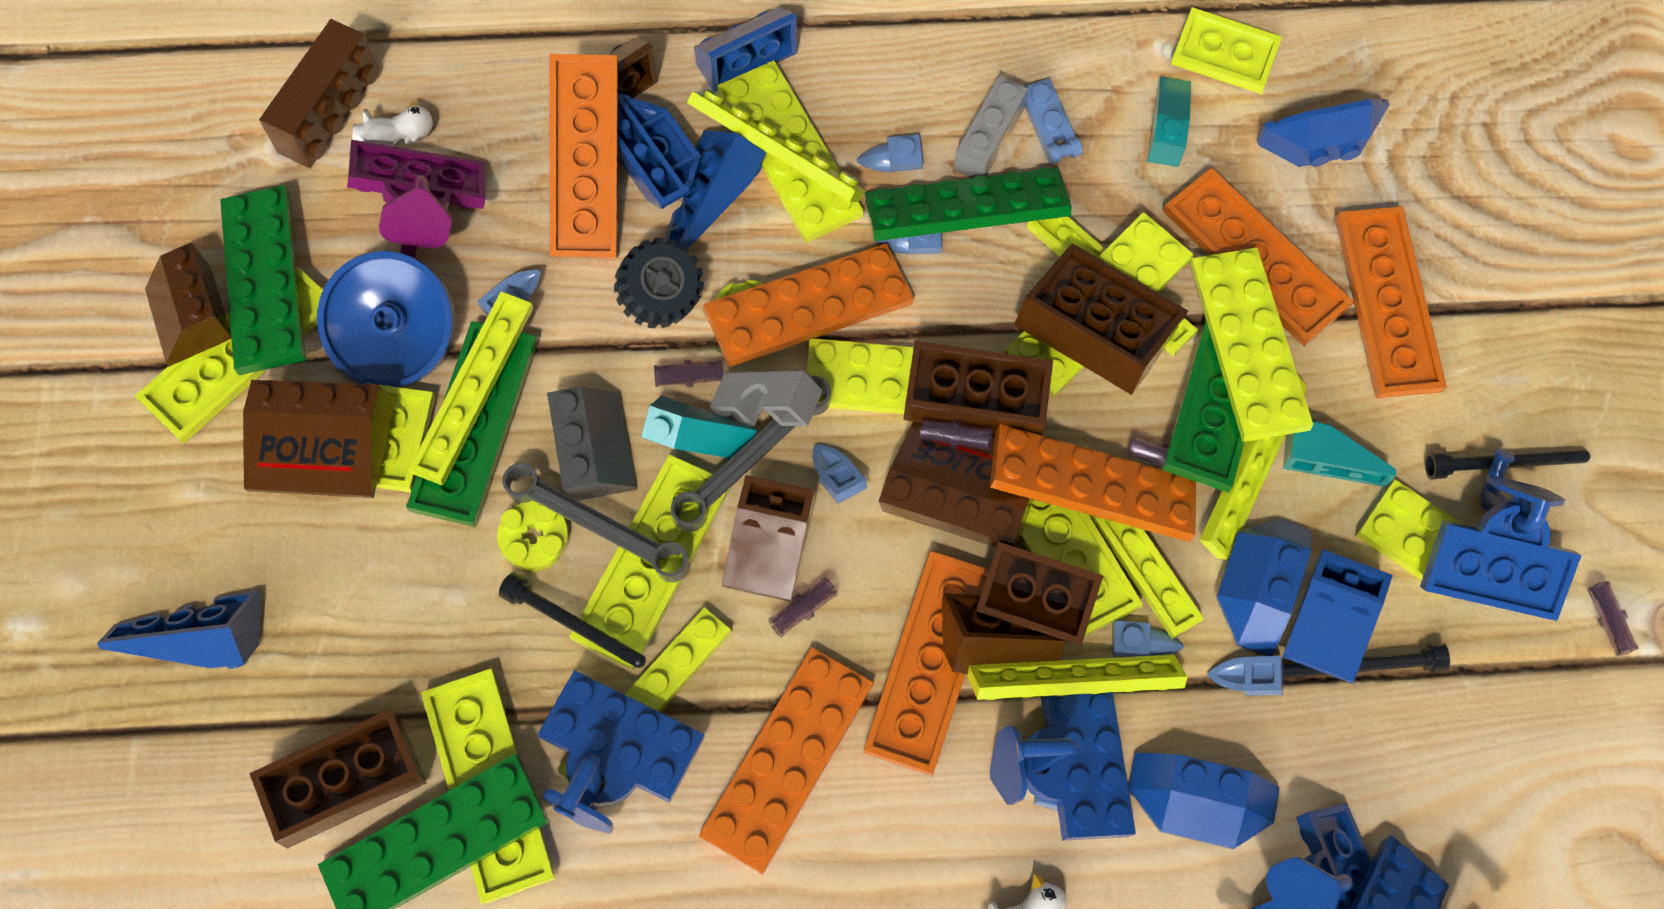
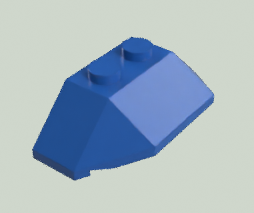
[618,93,701,209]
[1257,99,1390,167]
[1216,518,1312,656]
[1128,753,1279,849]

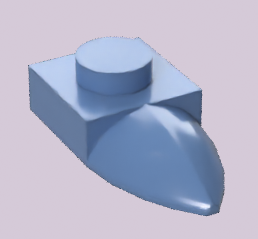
[856,134,923,172]
[875,233,942,254]
[477,270,541,316]
[813,444,867,504]
[1112,621,1184,658]
[1208,656,1283,696]

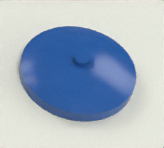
[317,251,455,387]

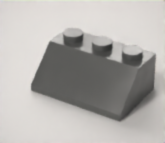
[547,386,637,501]

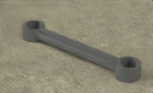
[671,376,831,532]
[502,463,691,582]

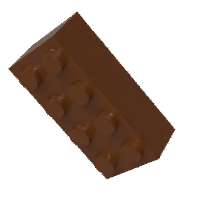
[259,19,379,169]
[903,341,1053,435]
[249,708,427,849]

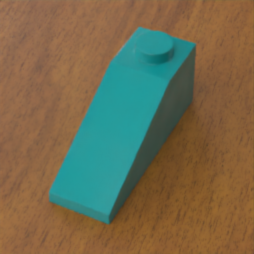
[1147,77,1191,167]
[641,396,758,459]
[1283,418,1397,487]

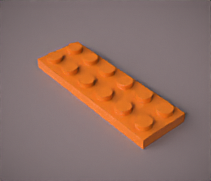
[549,54,618,258]
[1163,167,1354,347]
[1335,206,1447,399]
[703,243,914,367]
[990,424,1196,542]
[863,551,989,777]
[698,647,874,875]

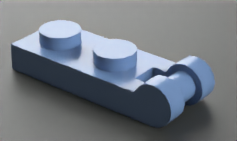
[1024,78,1083,164]

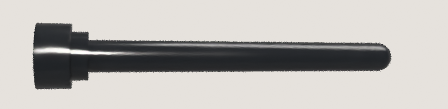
[1425,450,1591,480]
[499,572,646,668]
[1283,643,1450,678]

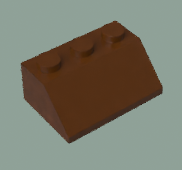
[608,39,658,98]
[145,242,231,367]
[976,542,1103,646]
[942,593,1066,674]

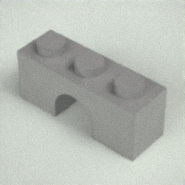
[954,75,1028,178]
[710,369,823,426]

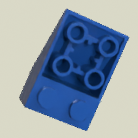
[1282,549,1393,684]

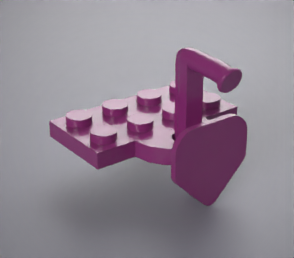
[347,139,486,258]

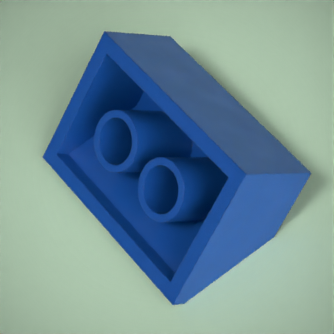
[694,7,797,92]

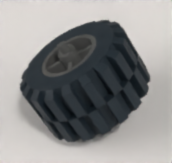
[614,237,704,329]

